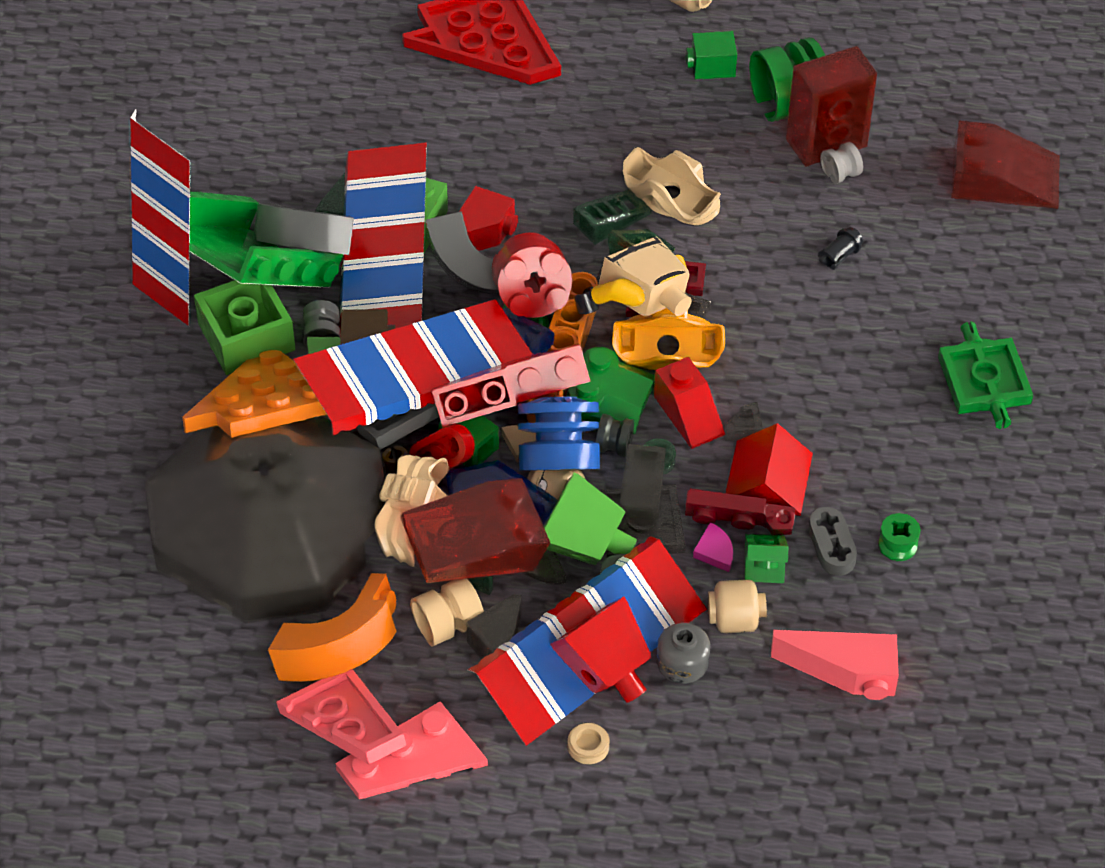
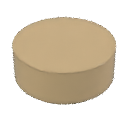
[568,723,609,764]

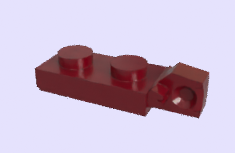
[685,488,795,535]

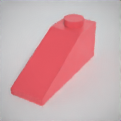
[771,630,899,700]

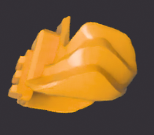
[612,308,725,370]

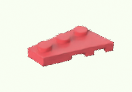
[276,669,407,764]
[335,702,488,799]

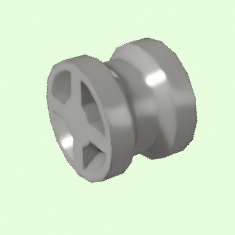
[820,142,863,184]

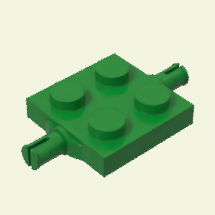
[938,321,1033,429]

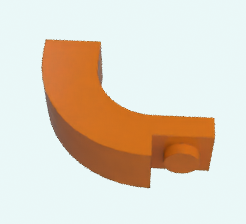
[268,573,397,681]

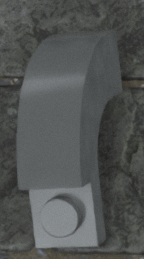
[253,203,354,255]
[424,211,537,294]

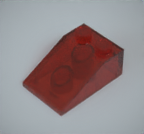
[951,120,1060,209]
[400,478,551,583]

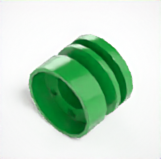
[749,37,833,122]

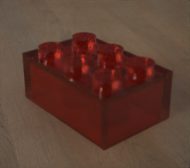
[786,46,877,167]

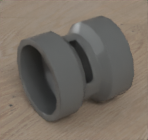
[303,300,340,348]

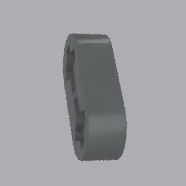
[809,507,857,576]

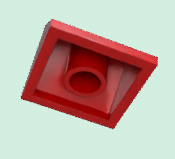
[726,423,813,516]

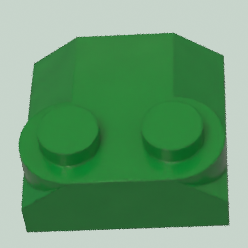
[566,347,655,434]

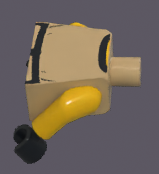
[574,237,691,316]

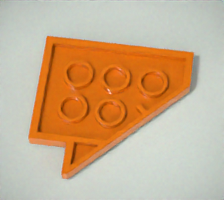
[182,350,326,438]

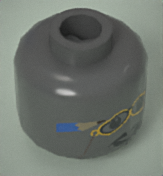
[656,622,711,684]

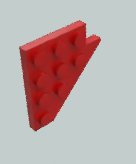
[402,0,561,85]

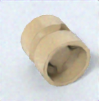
[410,576,485,647]

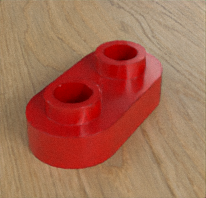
[409,424,475,470]

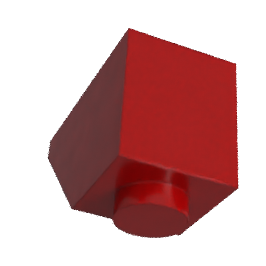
[459,186,518,251]
[654,357,725,449]

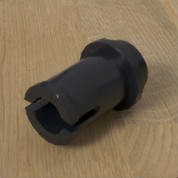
[818,227,863,270]

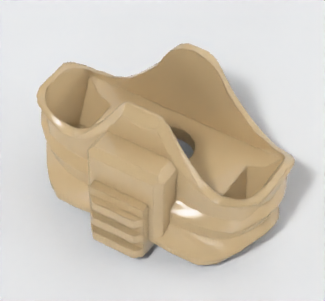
[623,147,721,225]
[374,455,458,567]

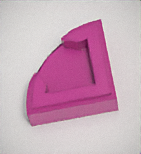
[693,522,733,572]

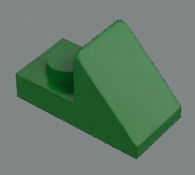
[744,533,789,583]

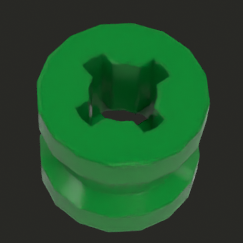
[878,513,921,561]

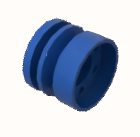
[518,397,600,471]

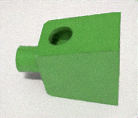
[535,472,637,565]

